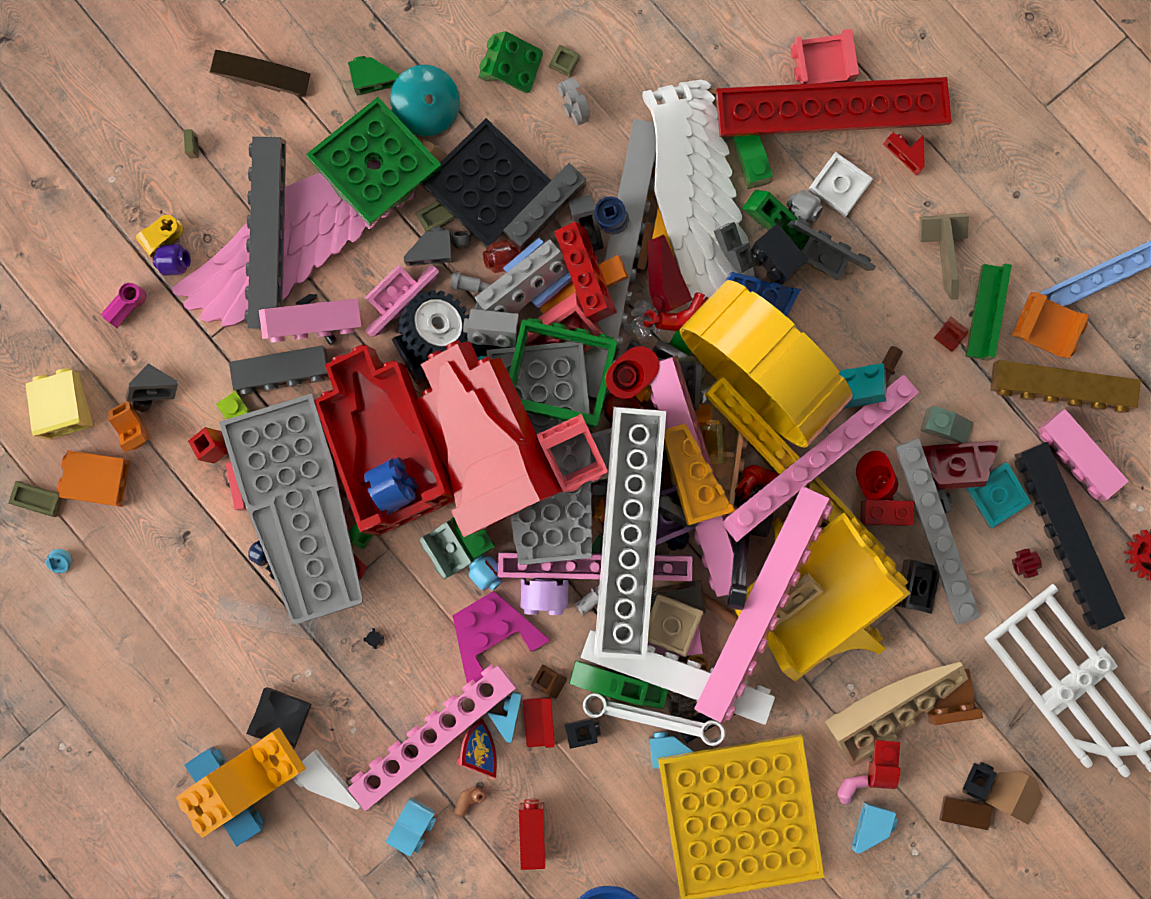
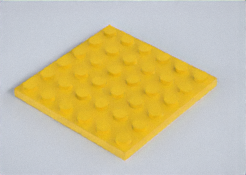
[658,734,824,899]

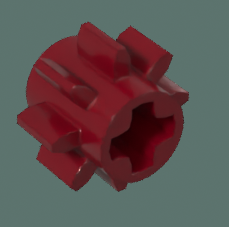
[1012,548,1042,578]

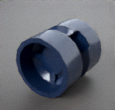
[594,196,629,235]

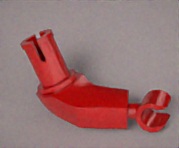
[643,292,709,331]
[735,465,780,499]

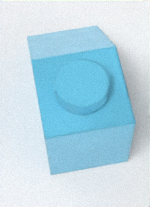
[649,731,694,769]
[851,802,898,854]

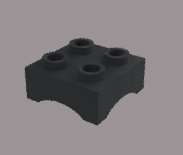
[246,687,312,749]

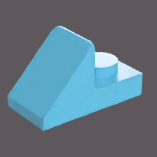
[488,691,522,743]

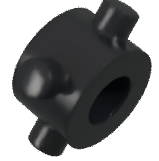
[363,628,384,649]

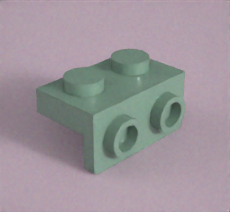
[420,520,475,579]

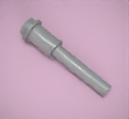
[450,272,519,296]

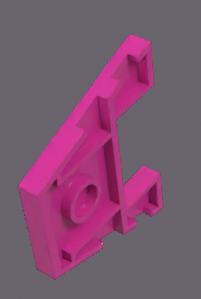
[452,591,550,683]

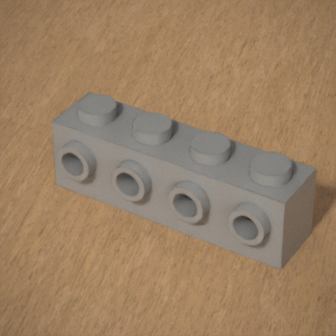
[475,239,569,314]

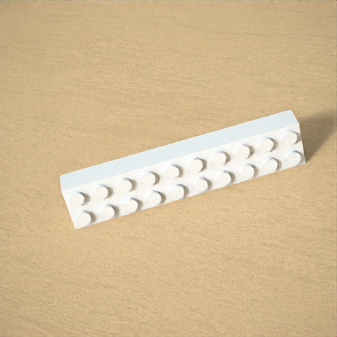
[594,407,666,660]

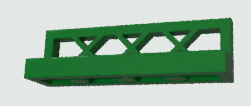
[965,263,1012,361]

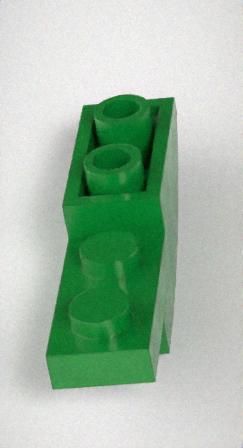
[569,660,669,709]

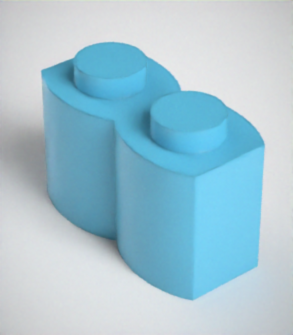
[385,797,437,856]

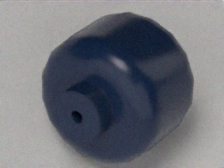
[665,532,690,551]
[248,540,268,566]

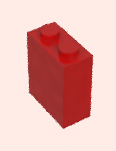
[519,799,546,870]

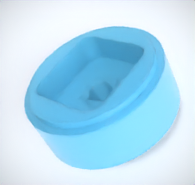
[46,549,72,573]

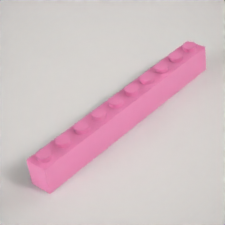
[648,355,749,597]
[721,375,919,542]
[694,486,833,723]

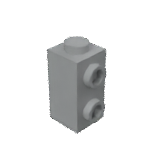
[463,309,519,347]

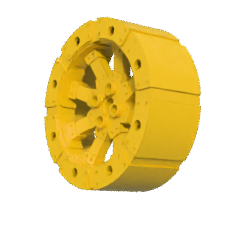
[679,280,853,448]

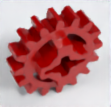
[1124,529,1151,581]

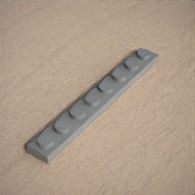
[894,438,980,625]

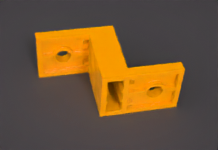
[176,727,306,838]

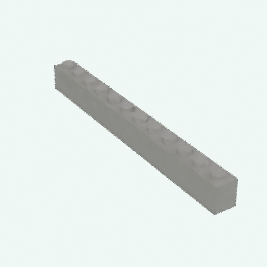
[584,119,656,402]

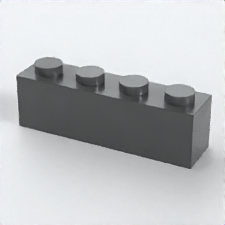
[504,163,586,252]
[229,345,329,395]

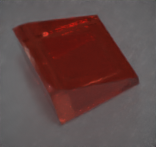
[934,316,969,352]

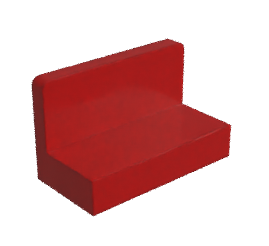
[523,697,555,748]

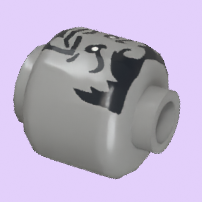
[786,190,823,223]

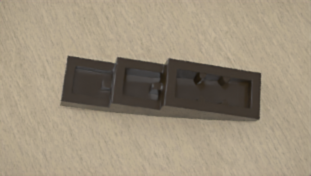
[209,49,311,98]

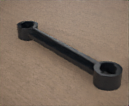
[727,486,755,610]

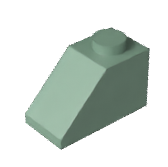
[920,406,973,443]

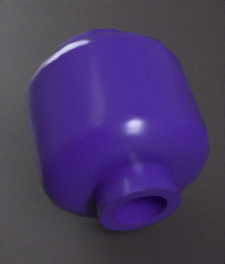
[153,244,191,276]

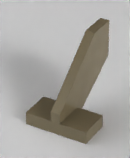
[919,213,969,300]

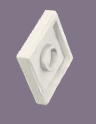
[807,152,873,217]

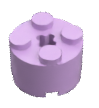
[521,578,569,615]

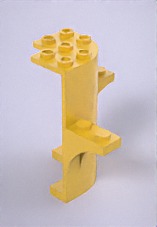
[734,513,911,681]

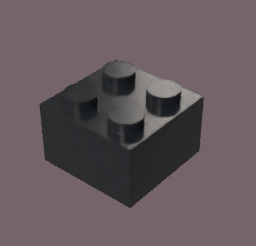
[751,224,808,285]

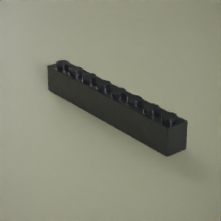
[1014,442,1125,630]

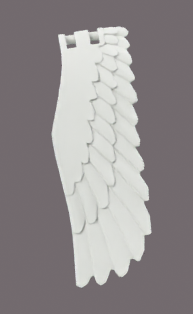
[642,80,755,308]

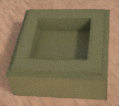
[549,45,580,78]
[184,129,199,159]

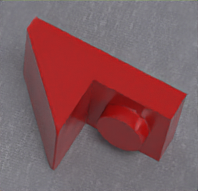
[883,131,925,176]

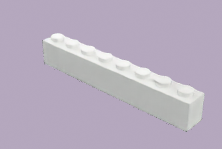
[581,629,775,725]

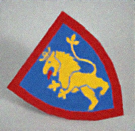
[456,719,497,779]

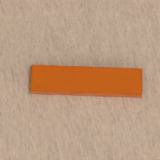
[540,255,629,314]

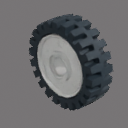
[399,290,469,361]

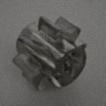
[668,693,697,719]

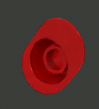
[605,346,659,399]
[856,451,899,501]

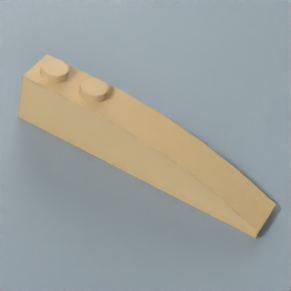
[825,662,968,767]

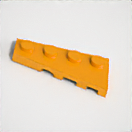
[664,424,735,525]

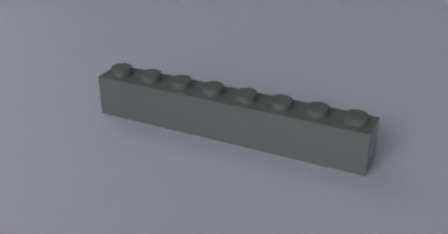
[244,136,286,330]

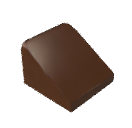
[531,664,567,699]

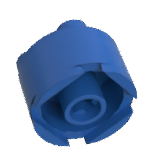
[364,457,419,514]

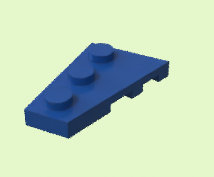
[725,272,801,317]

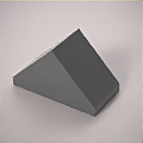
[126,363,178,402]

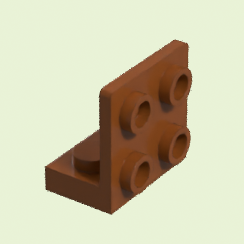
[927,669,983,725]

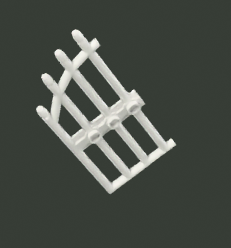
[984,584,1151,778]

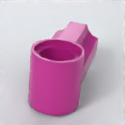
[101,282,147,328]

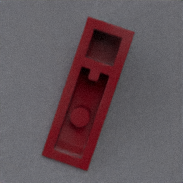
[647,234,693,314]

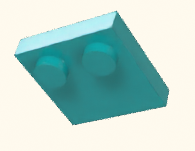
[839,363,887,409]
[966,462,1031,528]

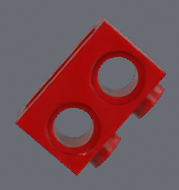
[860,500,914,526]

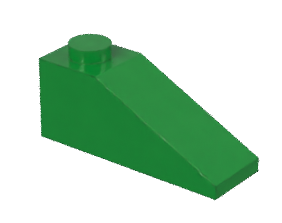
[732,135,773,189]
[742,190,807,250]

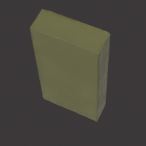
[415,201,456,232]
[8,481,62,517]

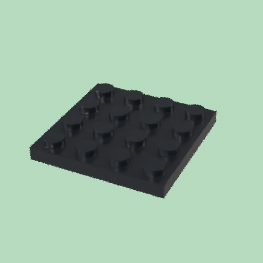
[421,118,552,249]

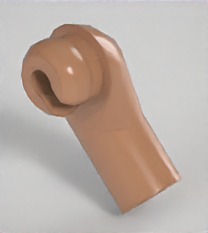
[454,787,485,817]

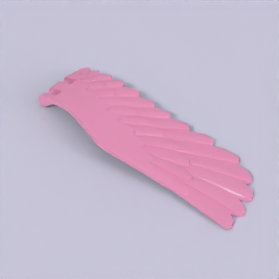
[172,160,415,327]

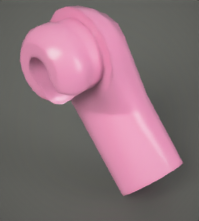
[837,775,868,804]

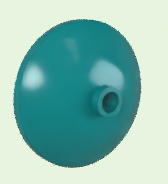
[390,64,460,136]

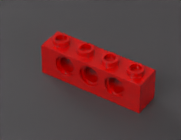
[554,221,617,322]

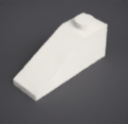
[293,749,361,809]

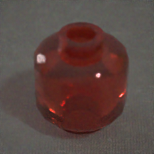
[483,240,519,273]

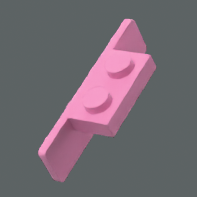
[365,265,439,338]

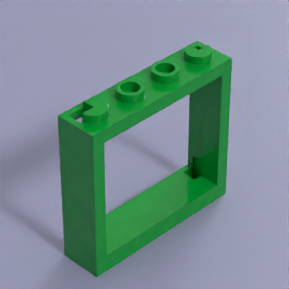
[509,318,617,429]

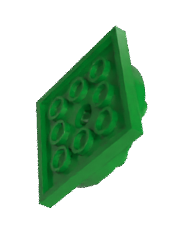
[306,97,441,226]

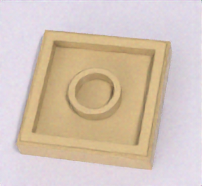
[648,593,703,657]

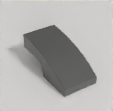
[714,222,756,273]

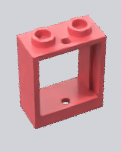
[537,414,608,492]

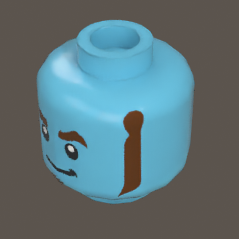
[469,555,503,591]

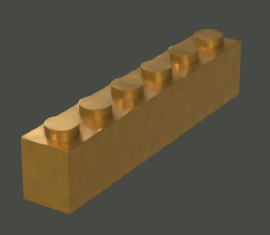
[990,360,1141,413]

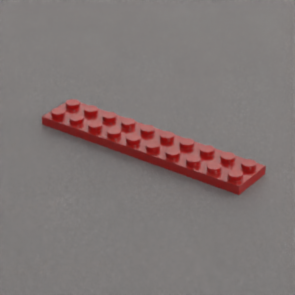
[716,77,952,137]

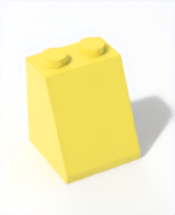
[26,368,94,440]

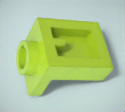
[216,391,251,420]

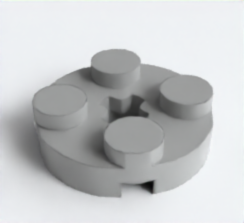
[557,77,590,126]

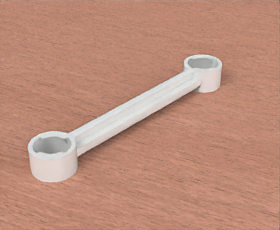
[583,693,726,746]

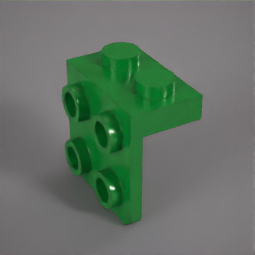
[478,31,543,93]

